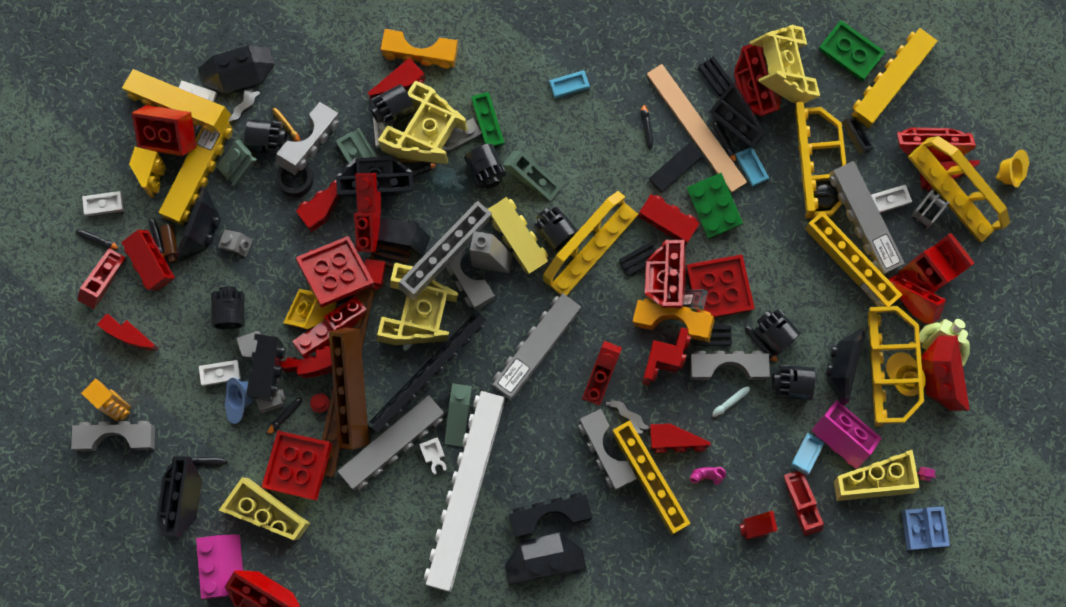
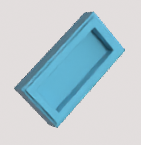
[549,70,590,99]
[735,147,769,188]
[790,433,825,476]

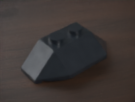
[198,45,275,95]
[336,156,414,198]
[175,186,221,261]
[825,328,866,405]
[157,456,202,537]
[505,533,586,585]

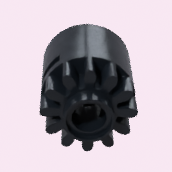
[370,84,415,127]
[244,119,287,154]
[464,144,506,189]
[534,206,579,252]
[211,286,245,329]
[754,309,802,355]
[772,365,815,401]

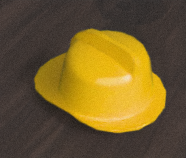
[996,150,1029,188]
[886,352,926,396]

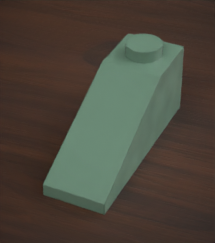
[503,151,561,201]
[444,383,472,447]

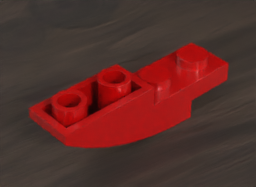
[354,173,381,252]
[292,296,367,358]
[280,346,332,379]

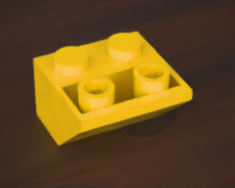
[129,147,166,198]

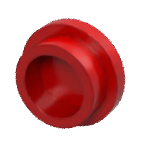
[310,393,330,413]

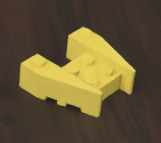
[750,25,820,103]
[378,81,468,164]
[377,263,458,345]

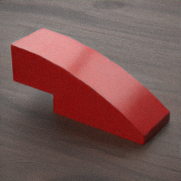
[97,313,158,351]
[783,471,824,536]

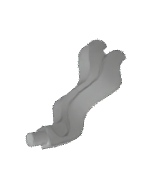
[228,88,260,122]
[606,401,649,434]

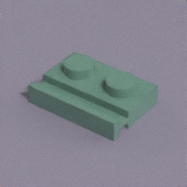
[336,128,377,163]
[216,140,257,186]

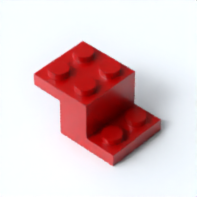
[898,233,975,293]
[642,327,691,386]

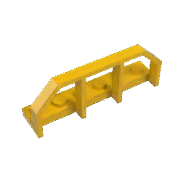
[794,102,846,218]
[908,136,1010,242]
[543,191,638,296]
[867,306,924,427]

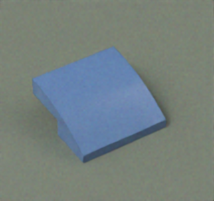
[901,507,950,550]

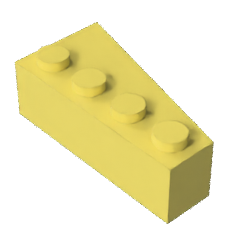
[488,197,548,274]
[834,450,920,501]
[219,477,310,540]

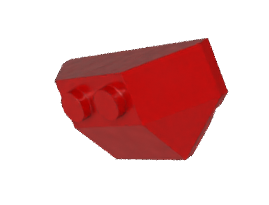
[734,44,782,117]
[896,128,976,162]
[645,240,686,308]
[921,335,970,411]
[225,570,300,607]

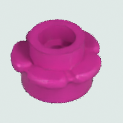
[917,467,936,481]

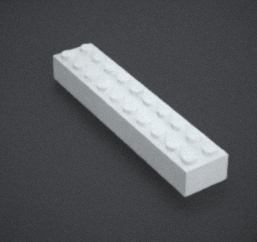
[424,391,504,593]

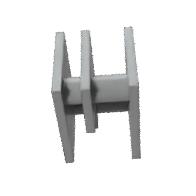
[910,189,949,229]

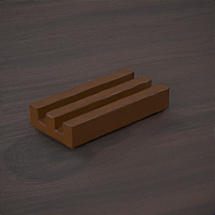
[369,243,411,268]

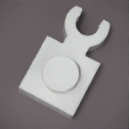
[419,437,447,475]

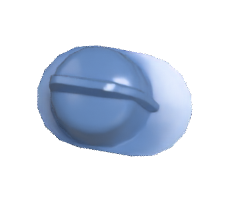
[225,377,253,424]

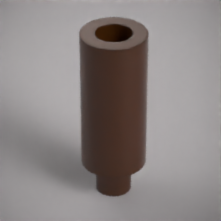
[160,224,178,263]

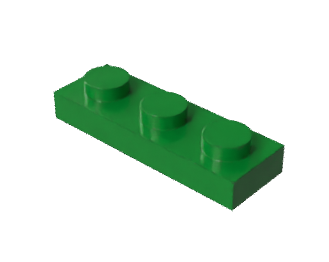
[471,92,505,148]

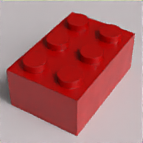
[131,105,197,156]

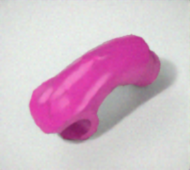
[690,467,726,485]

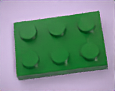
[818,20,885,82]
[687,172,744,239]

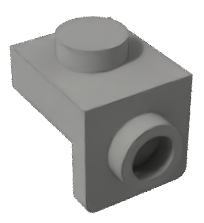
[218,230,252,257]

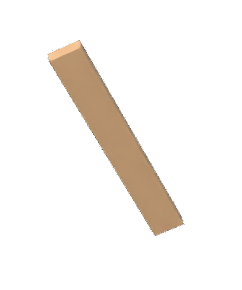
[646,64,747,193]

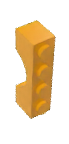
[381,29,458,69]
[632,299,715,342]
[81,379,132,421]

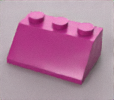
[811,400,882,469]
[196,534,243,600]

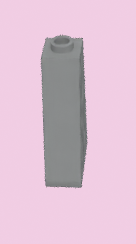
[470,231,513,274]

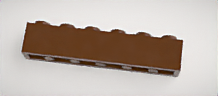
[329,328,369,450]

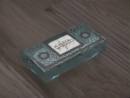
[679,289,708,310]

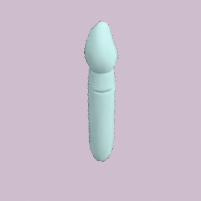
[712,386,750,417]

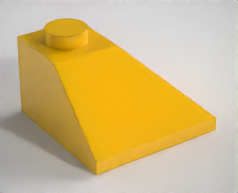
[283,289,337,329]

